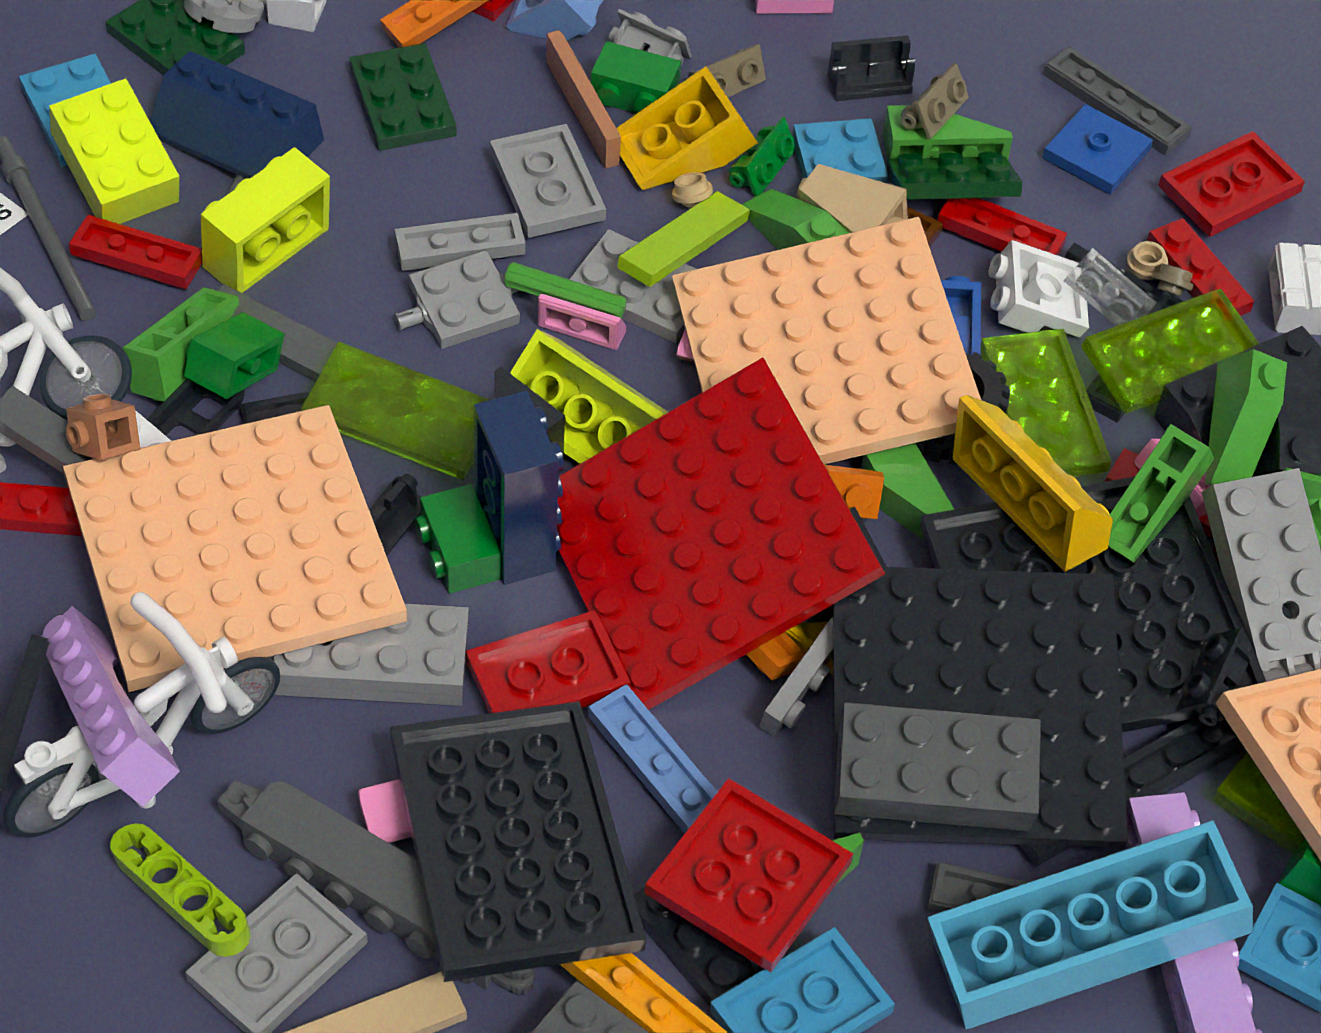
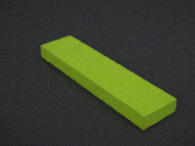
[617,191,750,287]

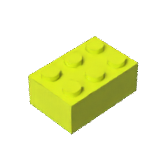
[49,78,179,224]
[201,147,330,293]

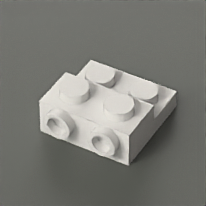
[989,240,1089,337]

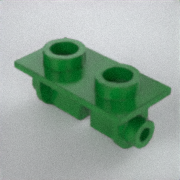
[729,117,796,197]

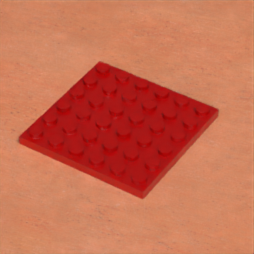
[557,357,886,710]

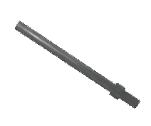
[0,136,96,321]

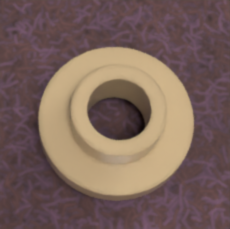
[672,172,713,207]
[1126,241,1168,280]

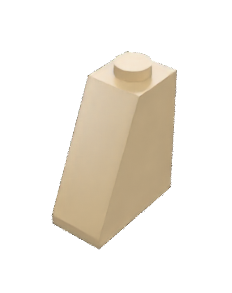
[797,164,908,233]

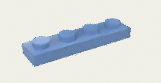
[588,684,717,834]

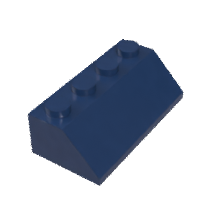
[150,50,324,179]

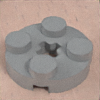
[184,0,264,33]

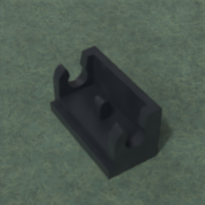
[828,35,915,101]

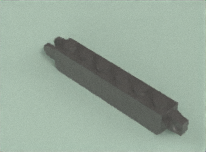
[218,780,536,995]

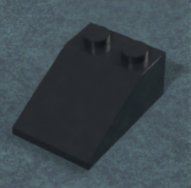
[1257,352,1321,476]

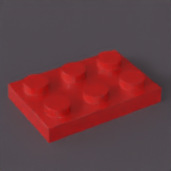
[1158,131,1305,237]
[466,610,631,713]

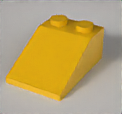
[616,66,758,190]

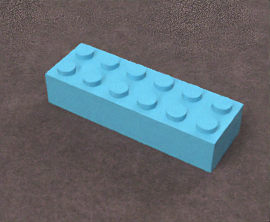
[928,821,1253,1030]

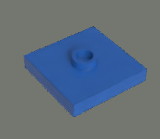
[1042,104,1153,195]

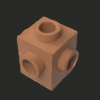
[66,394,141,460]

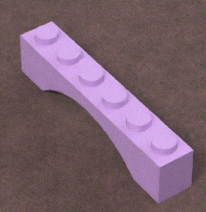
[41,606,180,807]

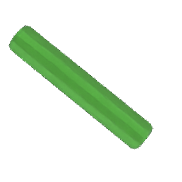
[504,262,627,318]

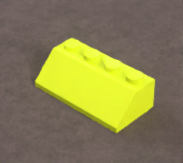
[494,329,668,464]

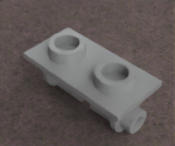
[609,9,692,66]

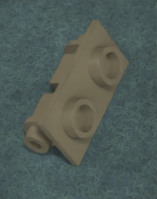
[683,44,766,97]
[901,63,969,139]

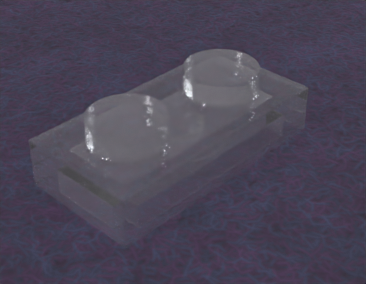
[1064,248,1156,335]

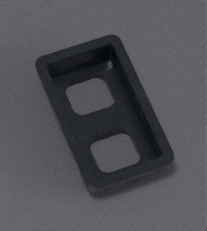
[146,378,245,436]

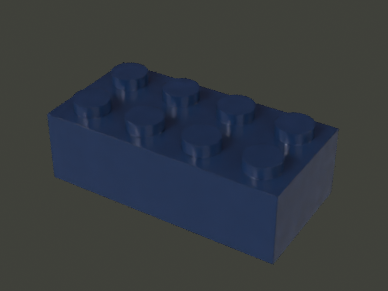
[474,390,564,585]

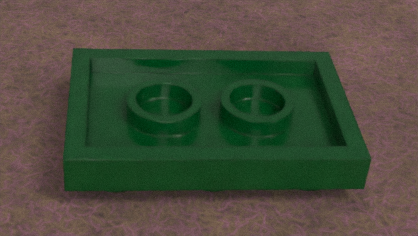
[105,0,245,76]
[349,43,457,151]
[886,151,1022,199]

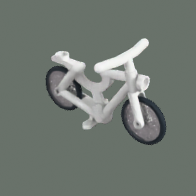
[0,268,132,473]
[3,592,280,837]

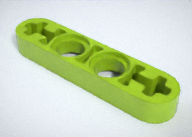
[110,823,251,957]

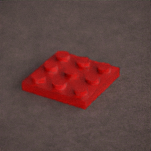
[645,778,854,973]

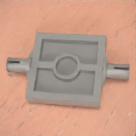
[394,250,521,349]

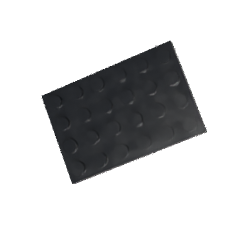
[390,701,647,982]

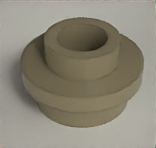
[1152,263,1194,296]

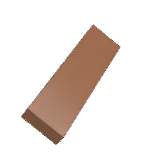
[546,30,621,169]

